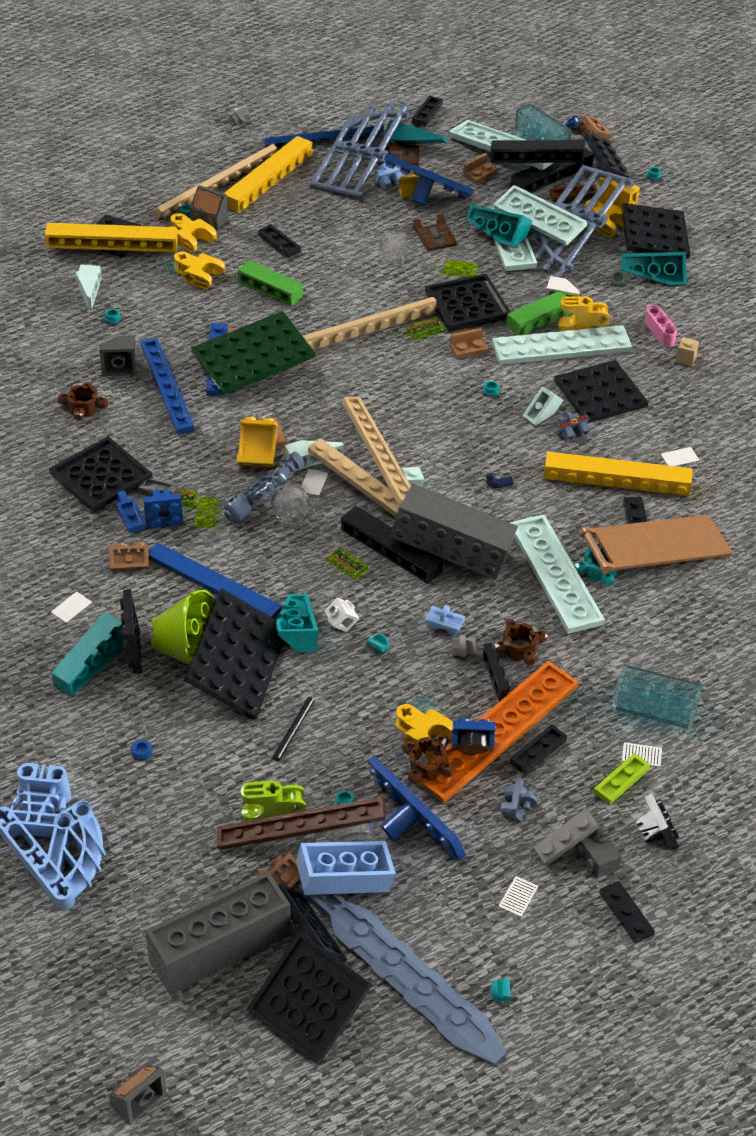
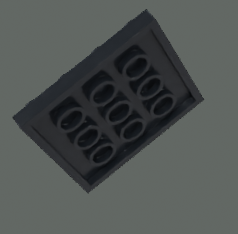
[621,203,691,259]
[425,273,510,331]
[554,360,648,424]
[49,436,153,513]
[247,931,373,1065]

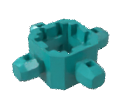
[574,545,617,586]

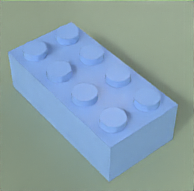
[296,841,396,895]

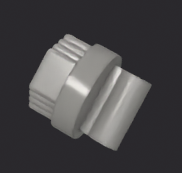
[228,107,249,125]
[452,635,476,658]

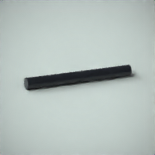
[273,697,314,762]

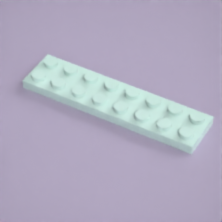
[449,120,553,170]
[492,325,632,365]
[510,515,605,634]

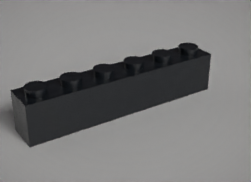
[491,140,585,163]
[510,148,594,193]
[341,506,443,584]

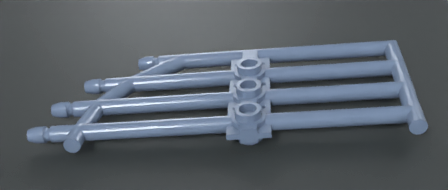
[309,100,410,199]
[530,165,634,278]

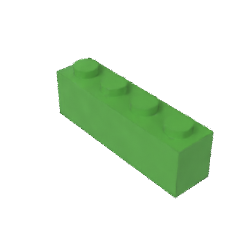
[238,260,303,306]
[506,291,571,335]

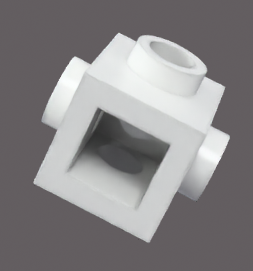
[325,598,359,632]

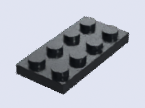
[583,132,630,178]
[278,883,348,963]

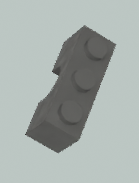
[564,809,622,878]

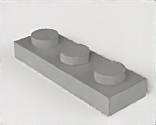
[534,808,599,865]

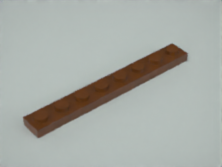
[217,797,386,850]

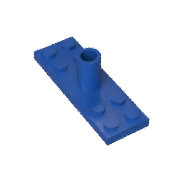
[383,154,474,205]
[368,756,466,860]

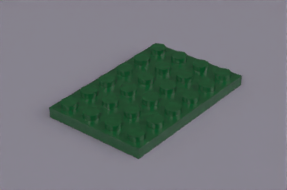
[191,311,316,395]

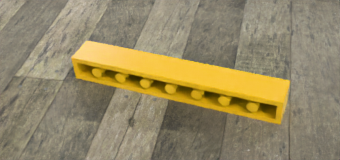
[224,136,313,213]
[45,223,178,252]
[544,452,692,496]

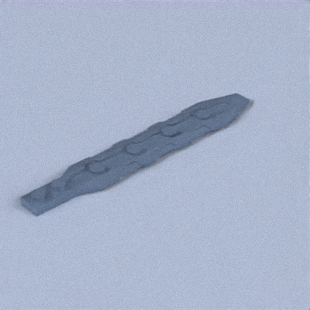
[299,885,506,1065]

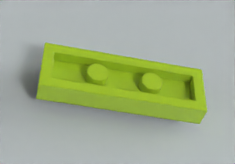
[593,753,651,805]

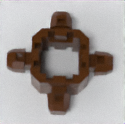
[58,382,108,420]
[493,620,548,665]
[402,733,455,784]

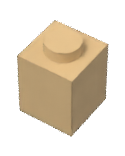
[676,337,699,367]

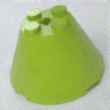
[151,590,215,665]

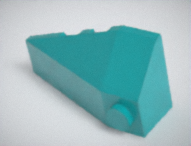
[384,119,448,144]
[466,204,532,247]
[621,252,687,285]
[276,594,318,653]

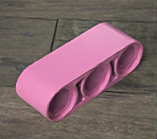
[645,305,677,347]

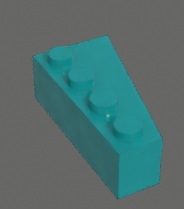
[51,611,125,697]

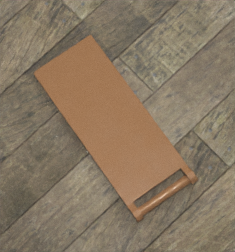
[579,515,733,574]

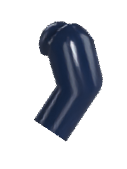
[485,472,513,488]

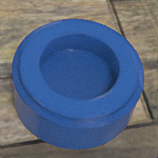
[565,116,580,130]
[131,740,152,761]

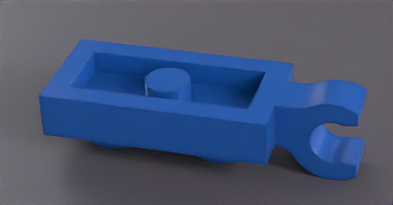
[116,491,147,533]

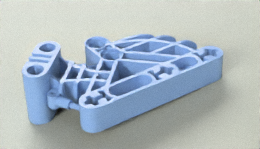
[0,763,107,910]

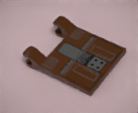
[377,139,419,166]
[413,214,458,251]

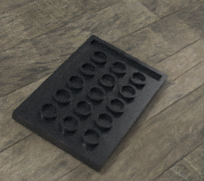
[184,588,284,720]

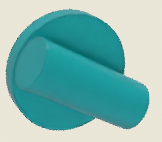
[366,634,389,654]
[490,978,510,1004]

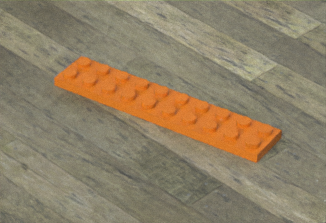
[417,661,579,804]

